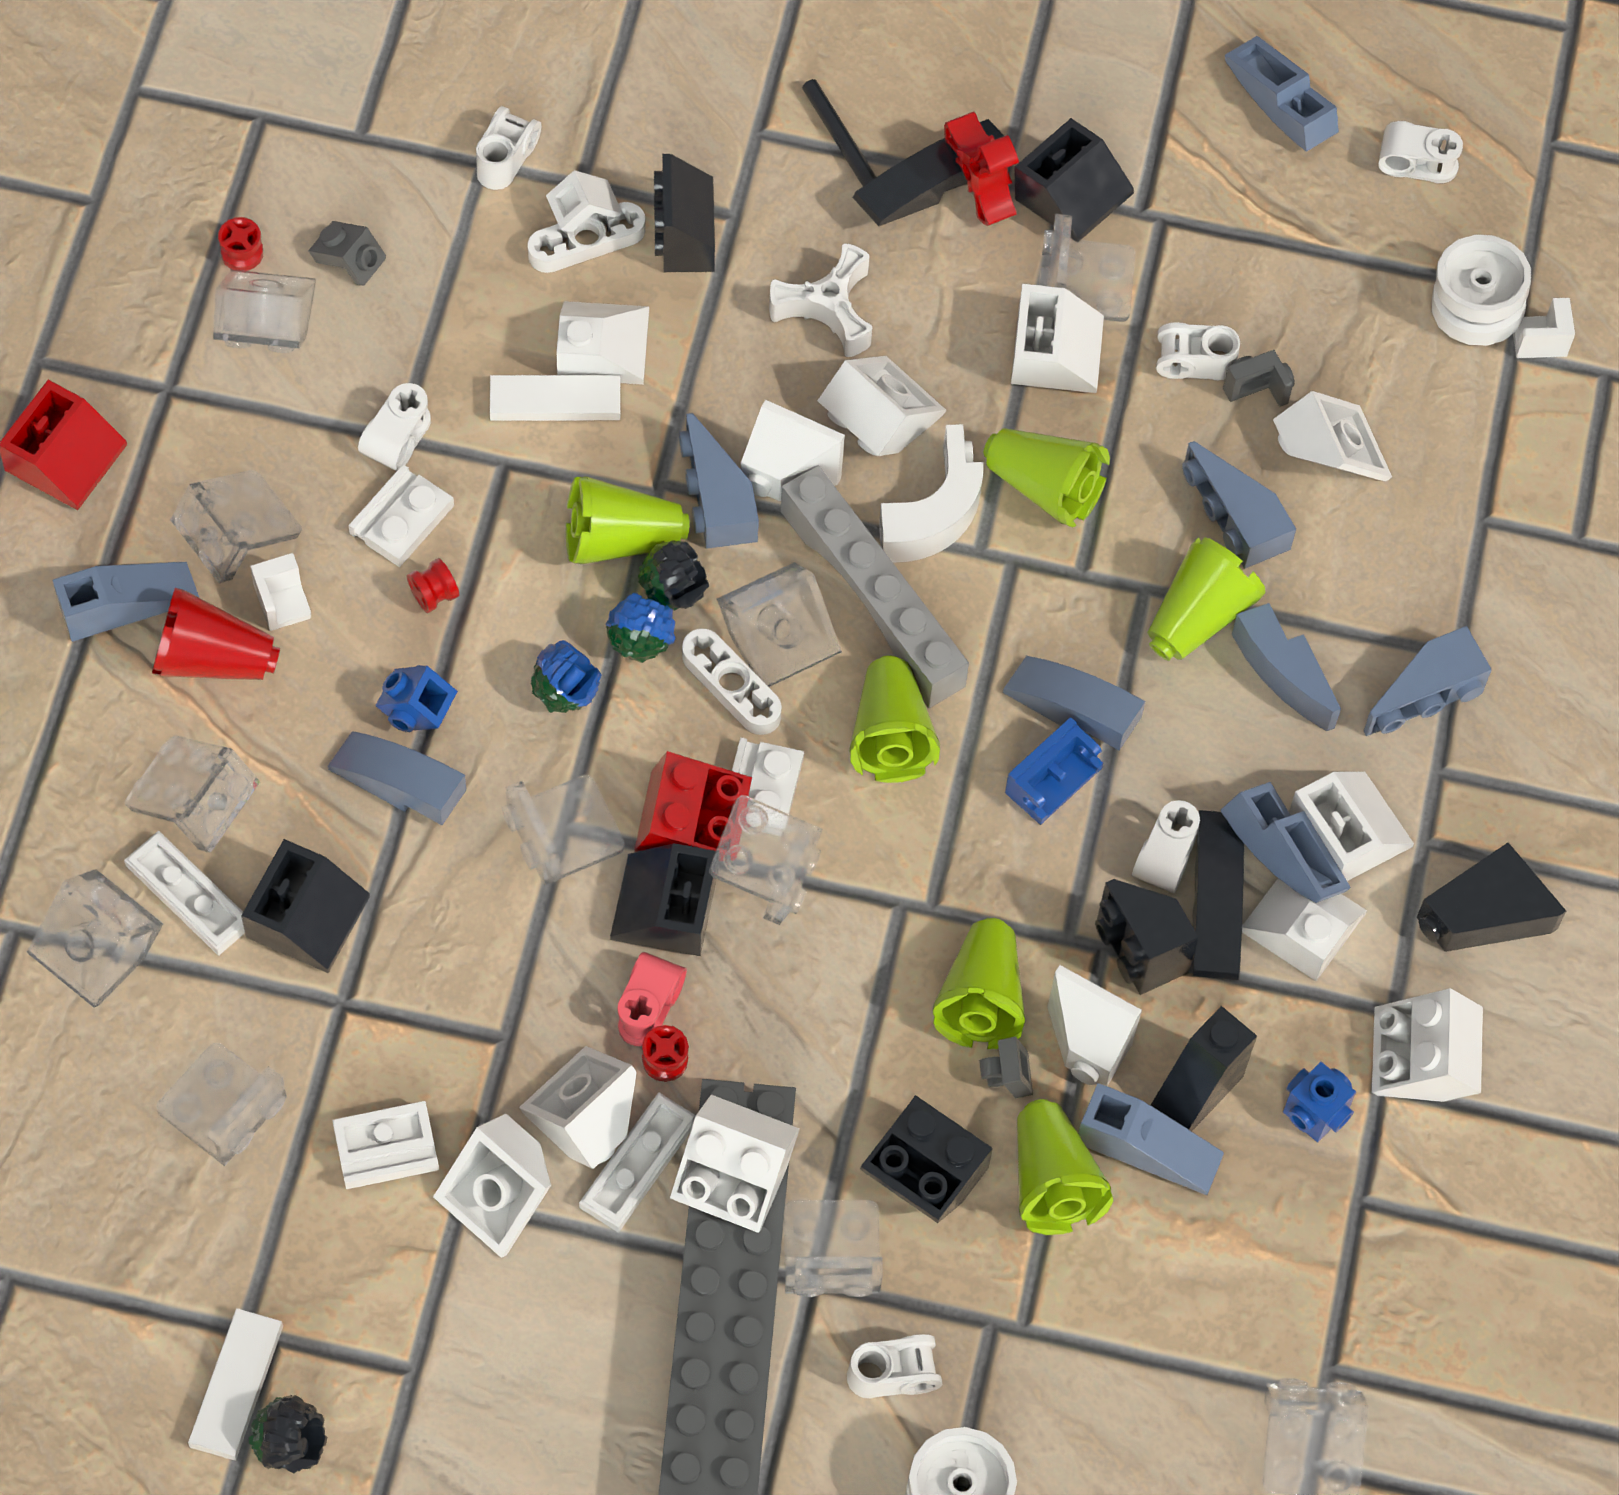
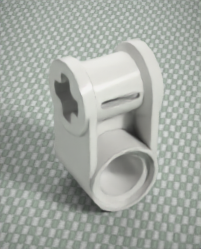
[476,106,542,190]
[1378,121,1463,183]
[1156,322,1240,381]
[358,383,431,471]
[1132,800,1200,894]
[847,1334,943,1398]

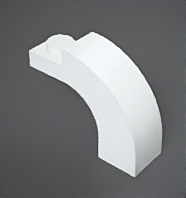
[879,424,983,563]

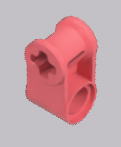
[617,952,687,1047]

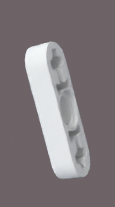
[528,202,645,273]
[682,629,782,735]

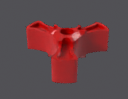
[944,112,1019,226]

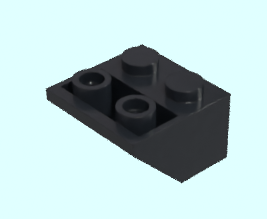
[1014,118,1134,243]
[654,154,715,272]
[241,839,370,973]
[610,843,719,956]
[1095,879,1199,995]
[860,1095,993,1223]

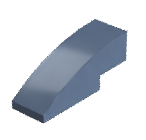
[1225,36,1339,152]
[1232,603,1341,731]
[1003,655,1146,751]
[328,731,466,825]
[1220,782,1351,903]

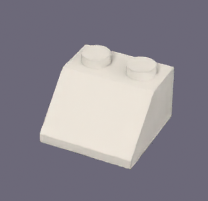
[817,356,946,456]

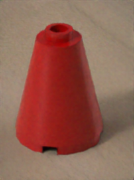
[152,587,280,680]

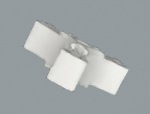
[769,244,872,357]

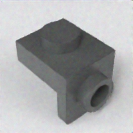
[308,221,386,286]
[1223,350,1295,407]

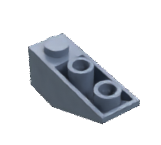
[679,413,759,549]
[1182,441,1296,569]
[52,562,199,642]
[1364,626,1492,736]
[1078,1083,1224,1195]

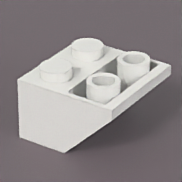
[1011,284,1104,393]
[1289,771,1414,881]
[1372,988,1483,1102]
[670,1095,800,1233]

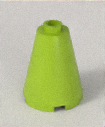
[983,428,1110,528]
[566,476,689,565]
[1147,537,1266,661]
[849,655,940,783]
[933,918,1025,1049]
[1017,1099,1113,1235]

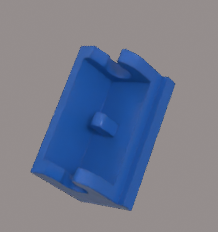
[1005,717,1103,825]

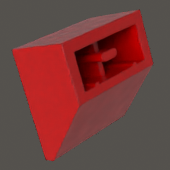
[0,379,127,510]
[634,751,752,863]

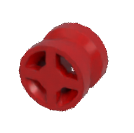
[218,217,263,271]
[406,558,460,614]
[642,1025,689,1082]

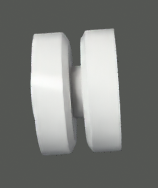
[1432,235,1531,346]
[905,1427,1017,1495]

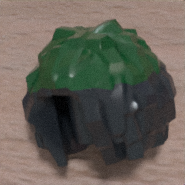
[638,540,709,611]
[249,1395,328,1474]

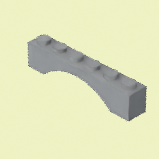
[780,465,969,708]

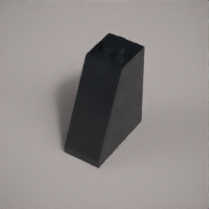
[1416,842,1566,952]
[1150,1006,1257,1132]

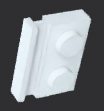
[349,464,454,567]
[732,738,804,838]
[332,1101,439,1190]

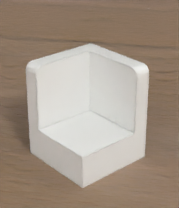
[546,170,622,232]
[1513,298,1575,358]
[250,553,311,631]

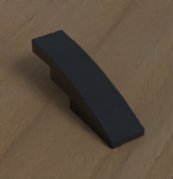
[852,119,1004,226]
[1193,810,1244,980]

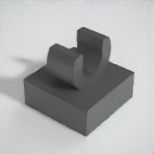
[979,1037,1033,1098]

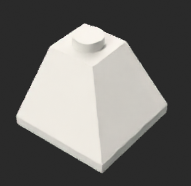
[557,301,649,385]
[1273,391,1392,482]
[741,400,845,501]
[1242,878,1367,981]
[1047,965,1142,1086]
[519,1046,637,1169]
[433,1114,551,1258]

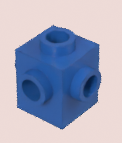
[375,665,458,732]
[1283,1061,1356,1143]

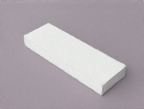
[490,375,620,421]
[124,830,245,956]
[579,1092,696,1233]
[188,1308,283,1461]

